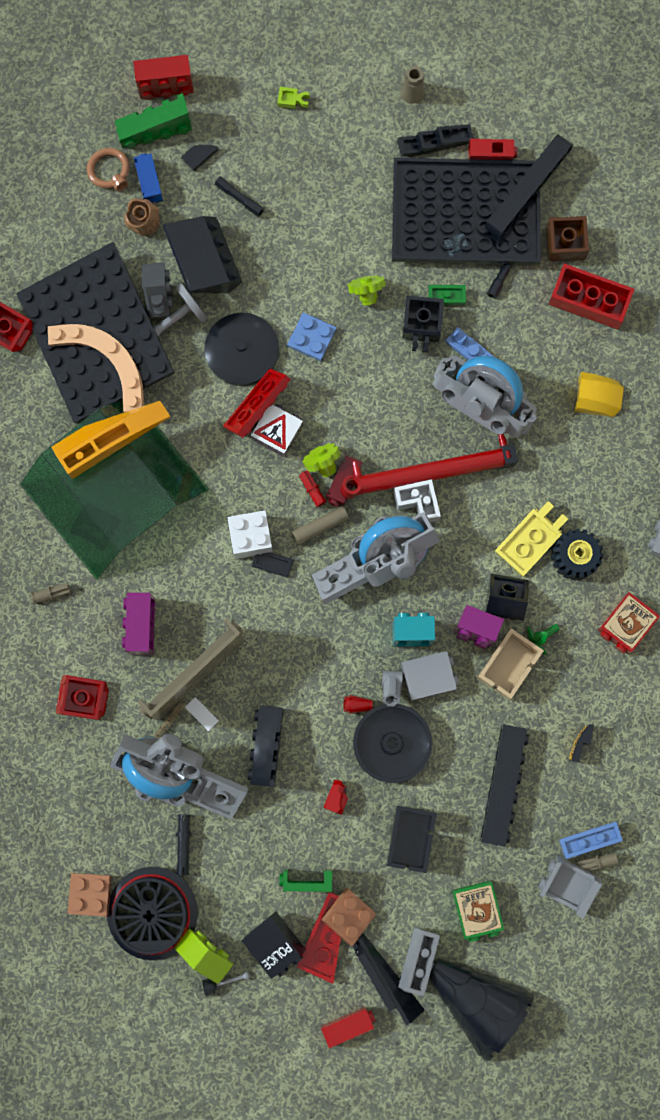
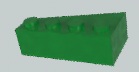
[114,93,192,148]

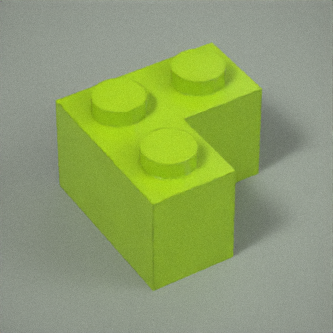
[174,929,234,984]

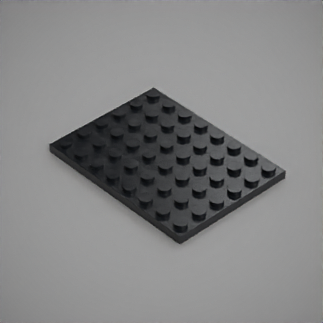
[392,158,541,265]
[16,242,175,424]

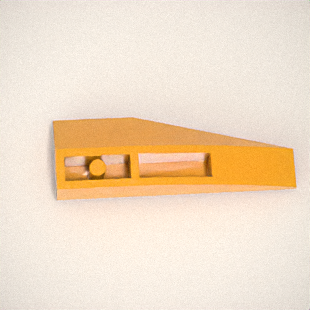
[52,401,171,479]

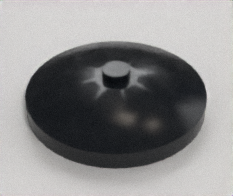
[204,312,279,386]
[353,704,432,783]

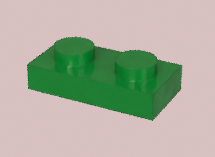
[428,285,466,305]

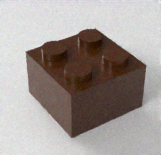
[546,216,589,261]

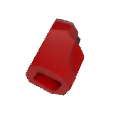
[323,780,348,815]

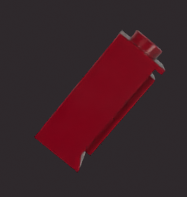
[326,455,363,507]

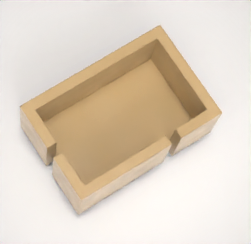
[476,629,544,701]

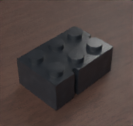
[386,806,437,874]

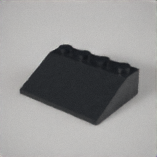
[163,216,242,293]

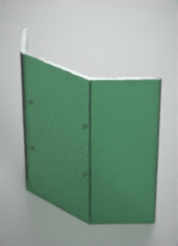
[20,400,210,580]

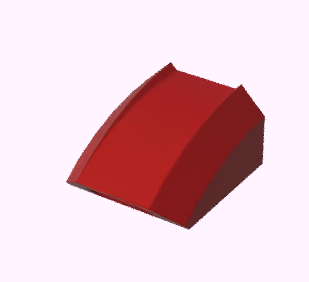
[0,302,33,352]
[56,675,109,720]

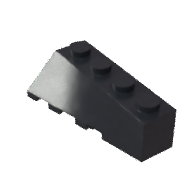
[248,705,284,787]

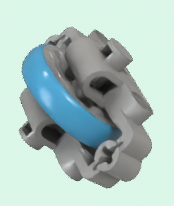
[433,356,537,438]

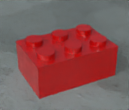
[133,55,194,100]

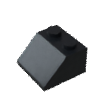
[485,574,529,621]

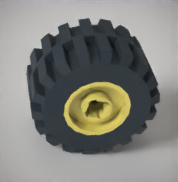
[551,529,604,580]

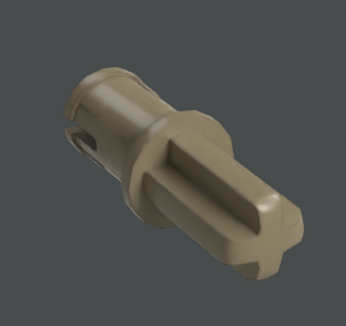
[31,583,71,604]
[577,852,619,871]

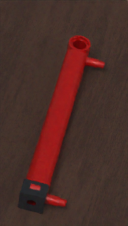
[341,433,519,499]

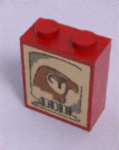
[598,592,660,654]

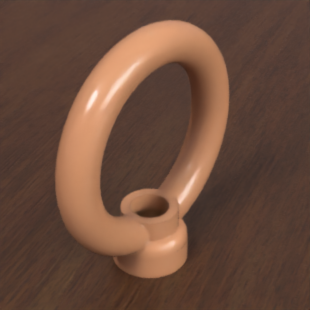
[87,148,130,192]

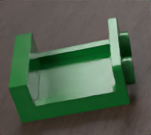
[279,869,332,892]

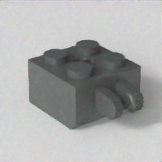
[142,262,173,317]

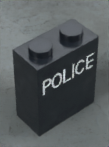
[241,911,306,979]

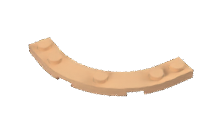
[48,324,144,412]

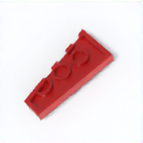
[297,892,341,984]

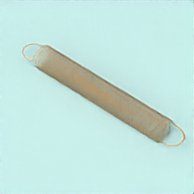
[154,699,186,738]

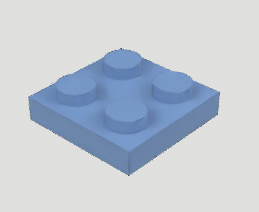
[287,313,337,362]

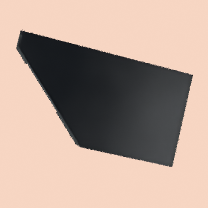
[181,145,219,171]

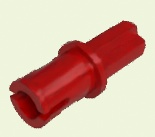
[299,470,327,507]

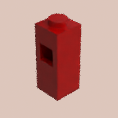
[468,139,517,160]
[321,1006,376,1048]

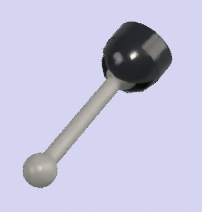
[202,972,251,996]

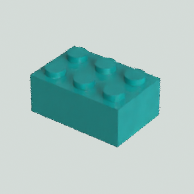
[392,613,435,647]

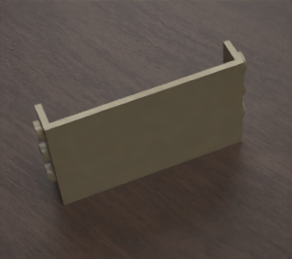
[137,619,245,721]

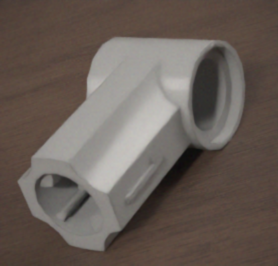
[382,670,403,707]

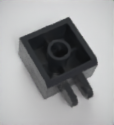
[402,296,444,353]

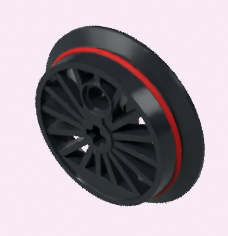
[107,867,198,960]

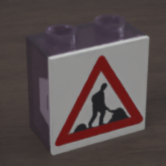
[251,405,303,458]

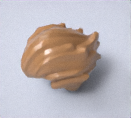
[124,198,160,236]

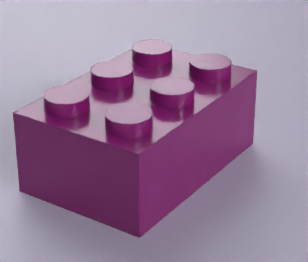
[122,593,155,655]
[453,605,504,649]

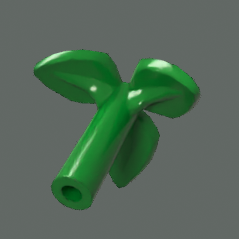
[526,624,560,655]

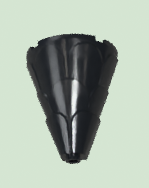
[429,958,534,1062]

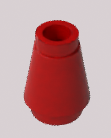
[343,695,373,714]

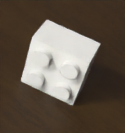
[227,511,273,559]

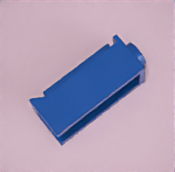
[134,154,163,203]

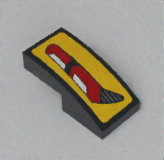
[569,724,594,763]

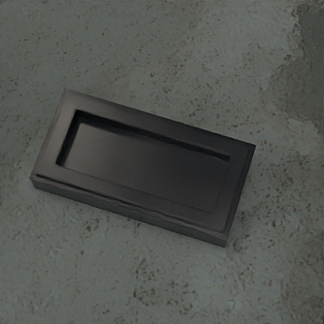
[251,552,294,578]

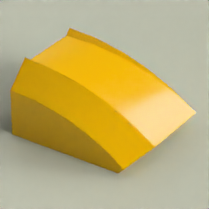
[574,372,624,417]

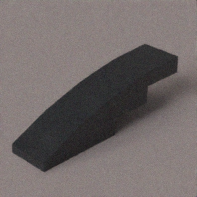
[397,124,474,157]

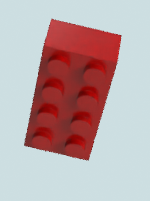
[548,264,635,330]

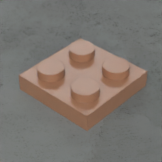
[68,873,112,917]
[322,888,376,946]

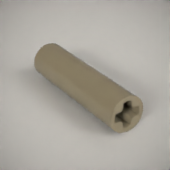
[292,506,349,545]

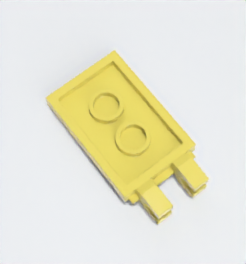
[495,501,568,577]

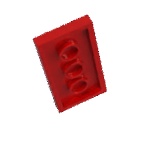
[223,369,291,438]

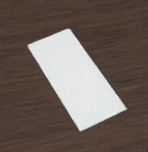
[185,697,218,731]

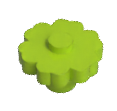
[347,275,386,305]
[303,443,341,477]

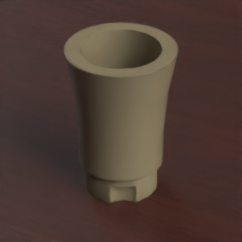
[400,66,425,104]

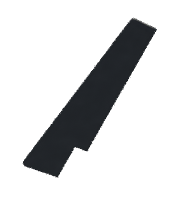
[352,933,424,1026]

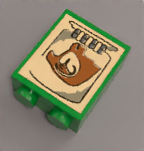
[452,881,504,942]

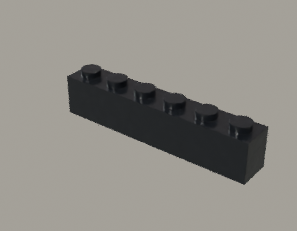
[480,724,529,847]

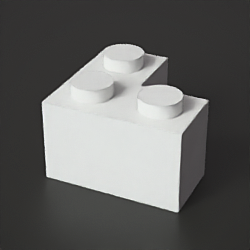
[393,479,441,522]

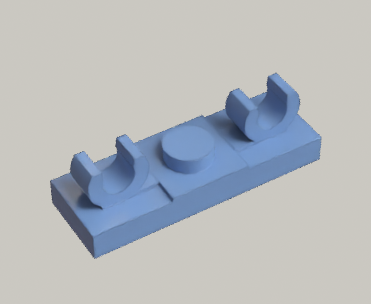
[445,327,494,360]
[559,821,623,859]

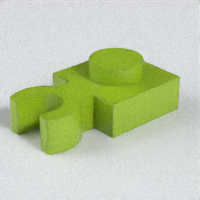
[277,87,310,109]

